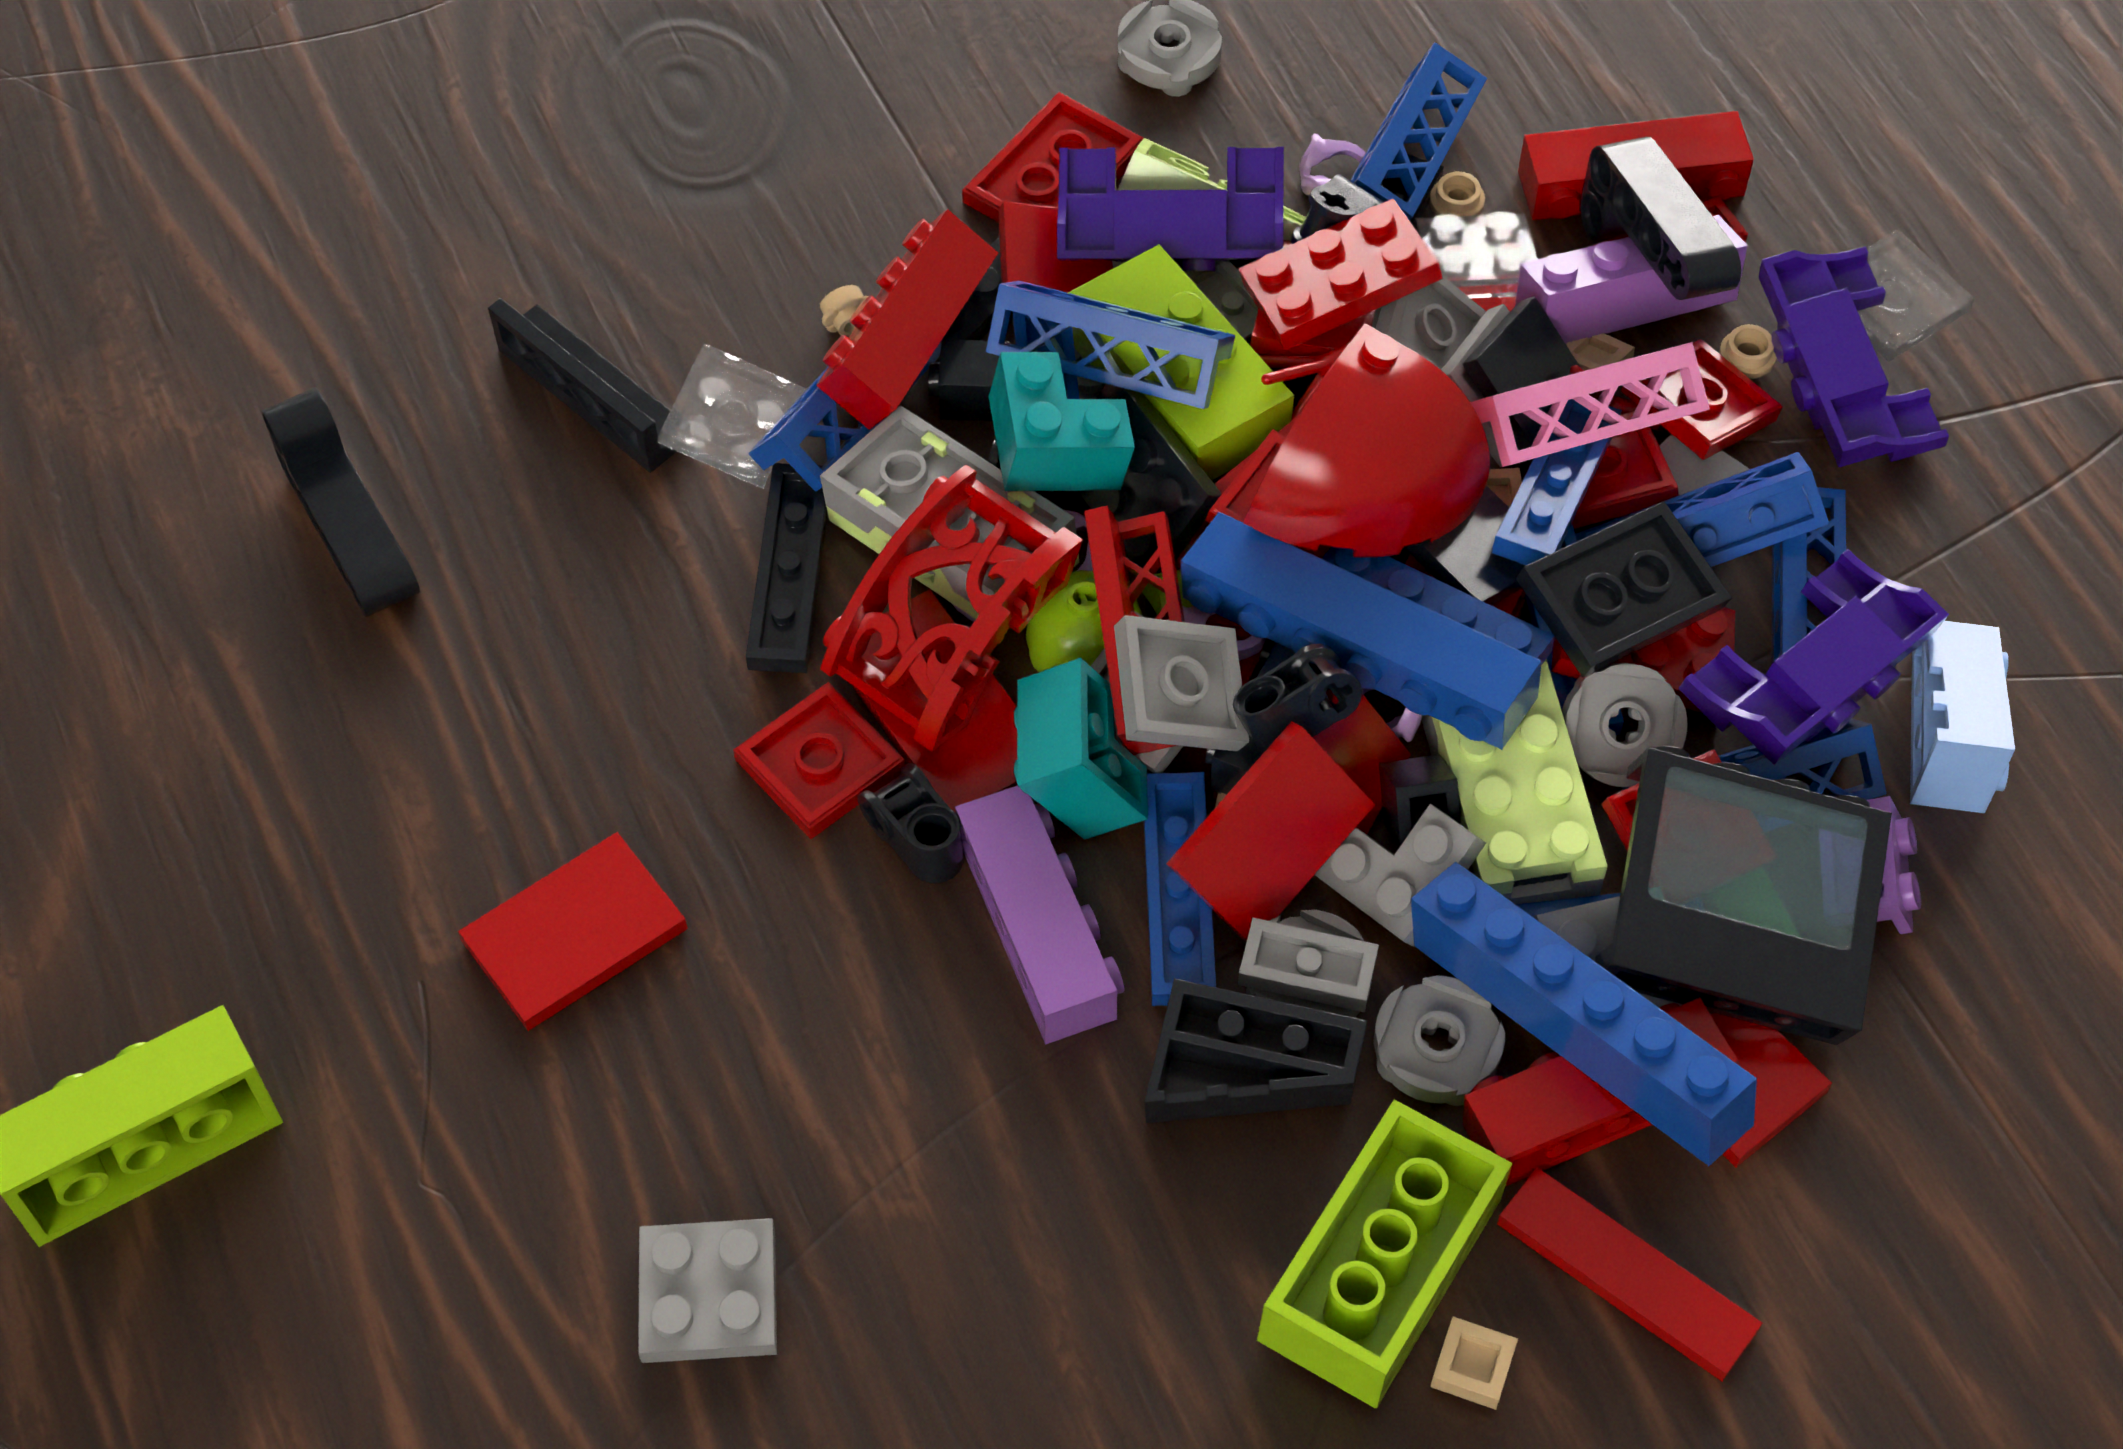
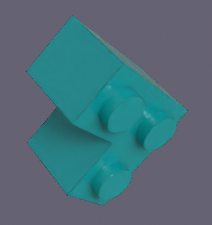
[989,352,1135,491]
[1014,658,1148,840]

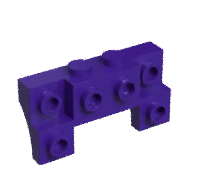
[1057,147,1284,272]
[1758,246,1949,467]
[1679,549,1949,765]

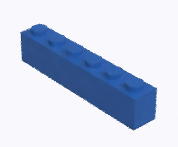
[1180,512,1542,750]
[1411,862,1757,1166]

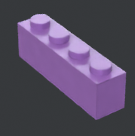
[1515,215,1748,344]
[955,786,1124,1044]

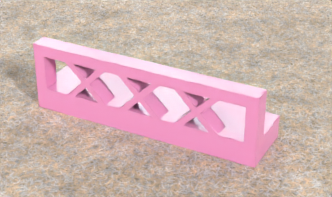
[1470,342,1710,467]

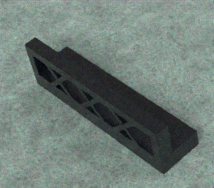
[488,298,692,473]

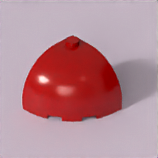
[1243,323,1490,557]

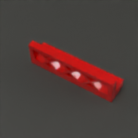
[1084,505,1185,755]

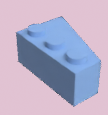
[1910,621,2015,813]

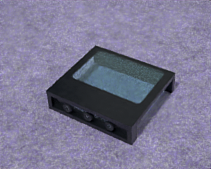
[1595,746,1892,1045]

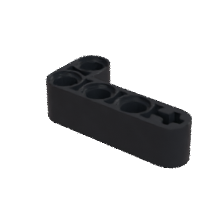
[1580,137,1741,300]
[261,387,421,617]

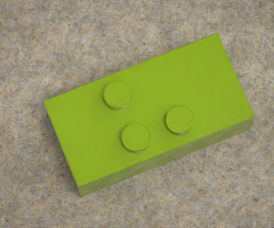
[1068,244,1294,480]
[0,1005,284,1247]
[1257,1099,1513,1409]

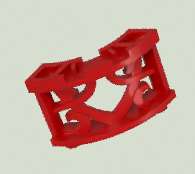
[820,464,1083,752]

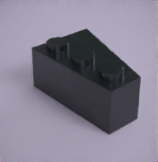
[1144,978,1367,1123]

